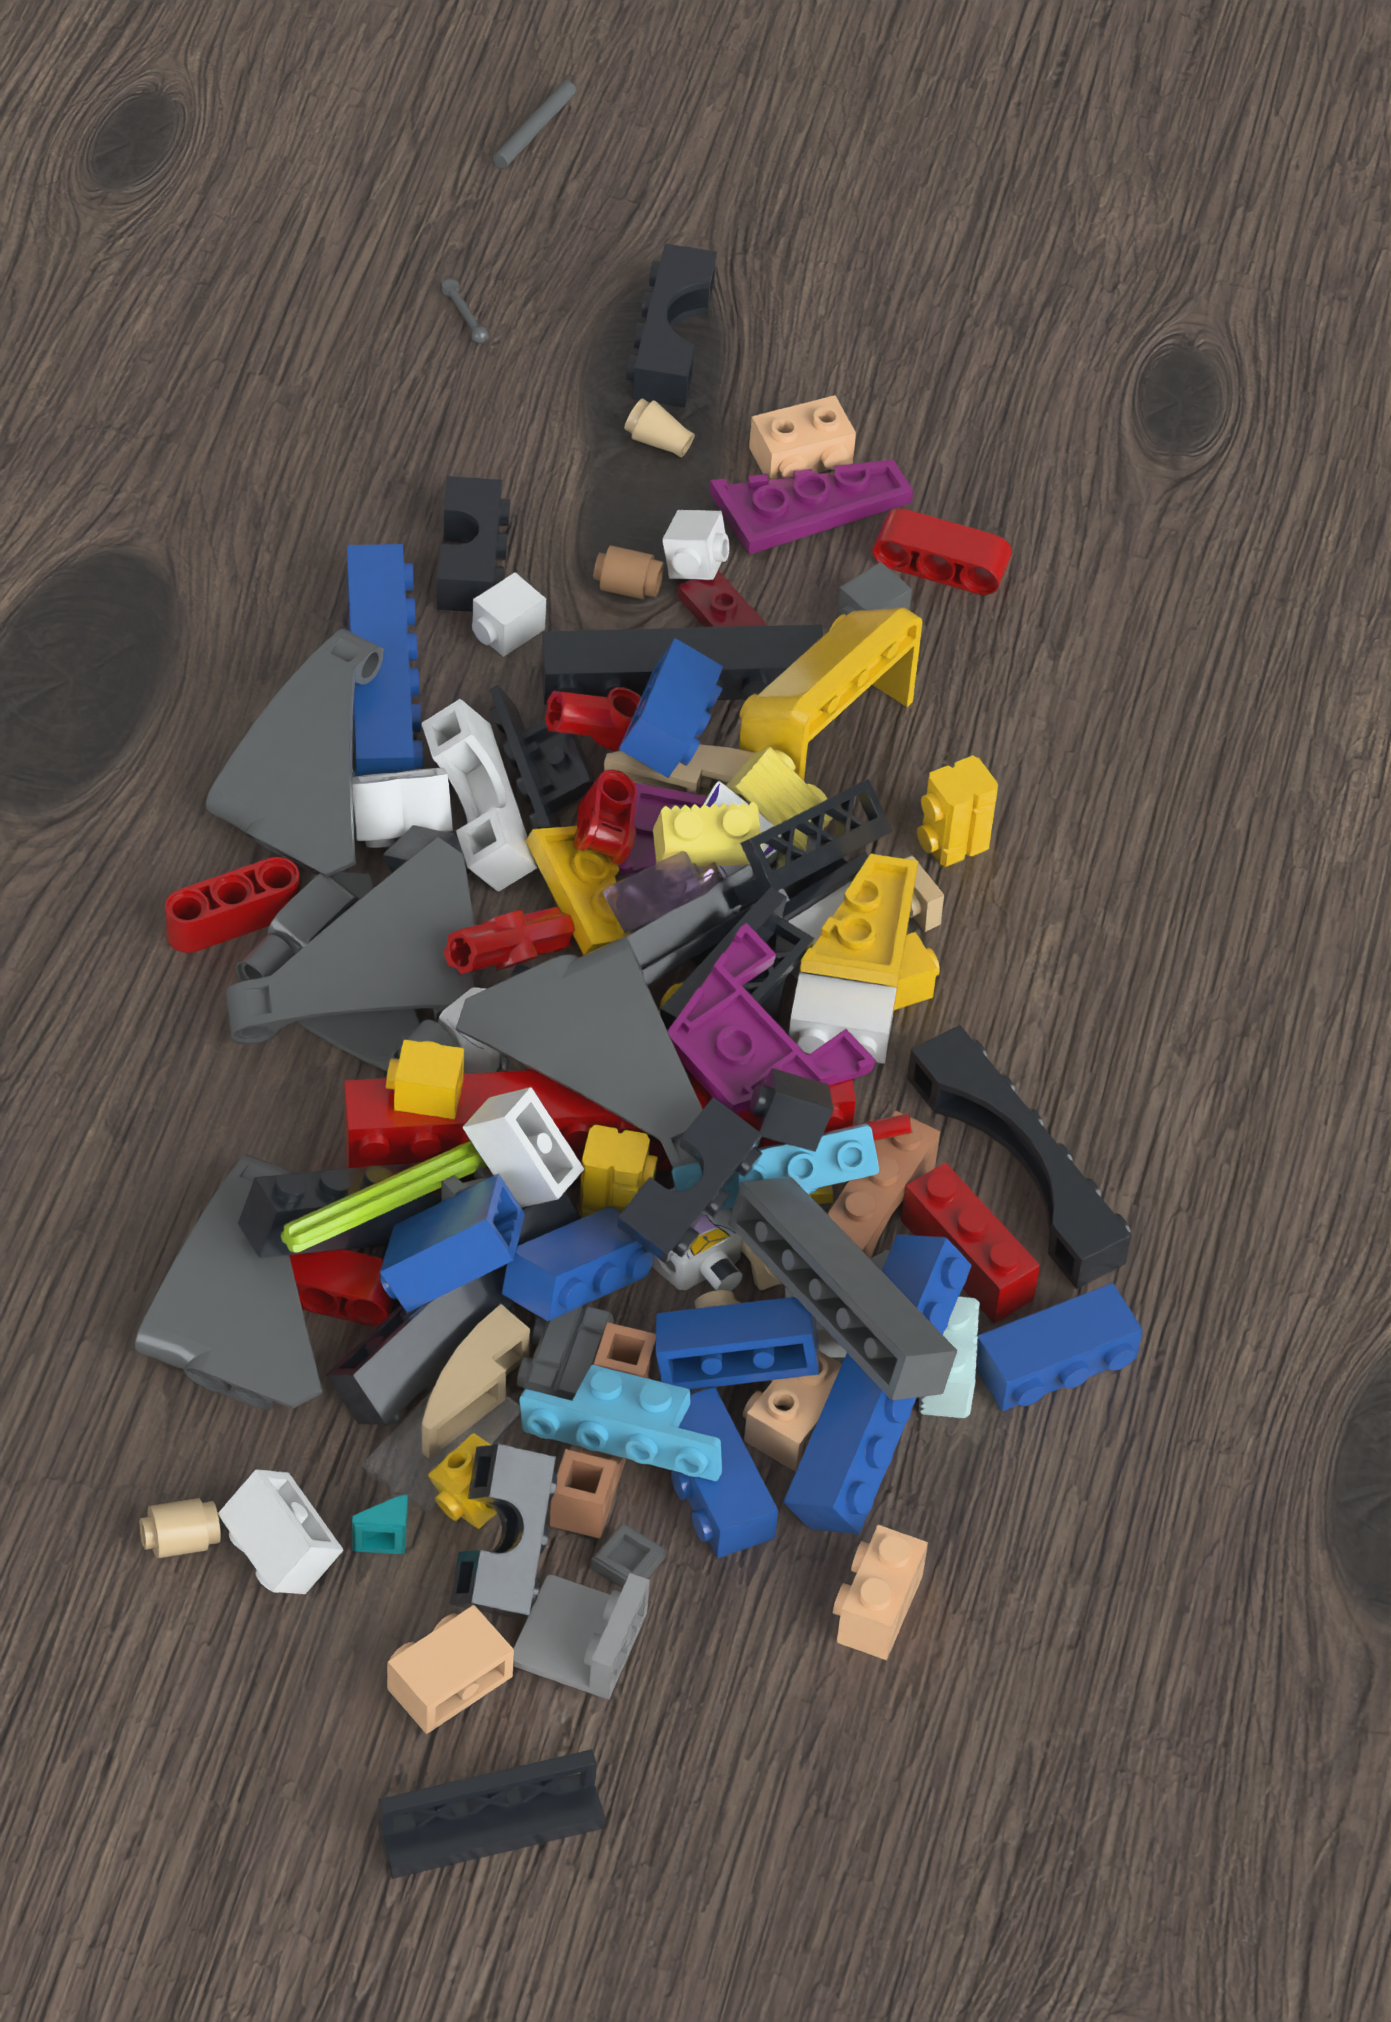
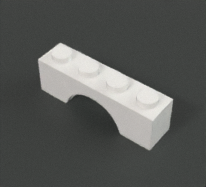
[422,699,538,892]

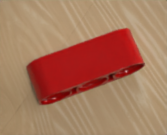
[872,508,1012,595]
[165,857,300,953]
[289,1249,396,1326]

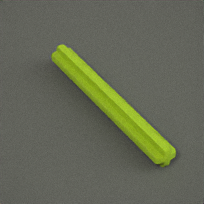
[281,1140,487,1253]

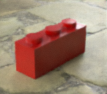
[901,1162,1040,1324]

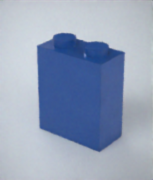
[380,1173,525,1313]

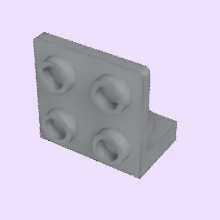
[513,1573,650,1700]

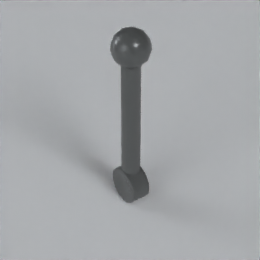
[442,279,489,344]

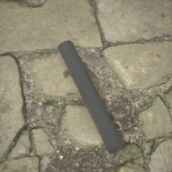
[493,81,576,169]

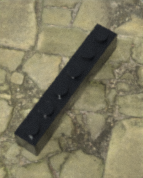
[907,1025,1132,1289]

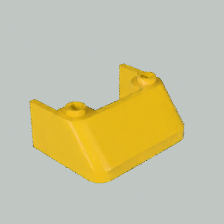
[739,608,923,781]

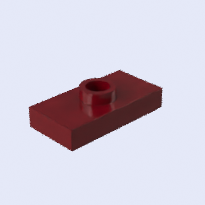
[678,570,768,627]

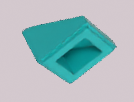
[352,1494,408,1554]

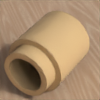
[139,1498,221,1559]

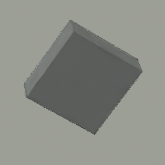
[591,1522,665,1588]

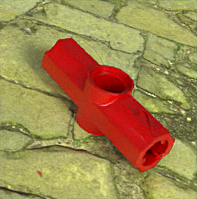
[545,688,641,751]
[443,907,575,975]

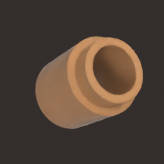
[593,545,664,600]

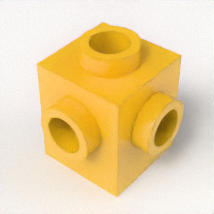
[428,1433,497,1529]

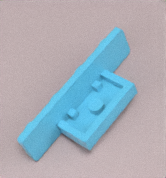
[672,1124,879,1214]
[520,1365,722,1481]

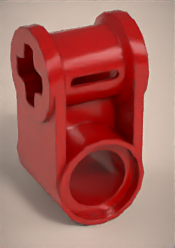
[574,770,637,865]

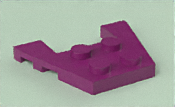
[668,923,876,1113]

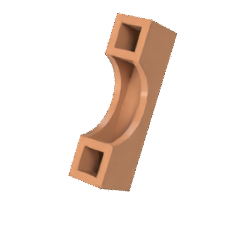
[828,1111,940,1259]
[550,1322,656,1539]

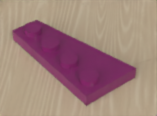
[709,460,913,555]

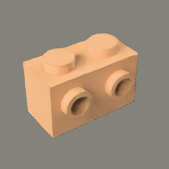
[749,395,856,480]
[743,1351,842,1472]
[833,1525,928,1660]
[387,1605,514,1734]

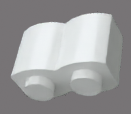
[352,768,453,848]

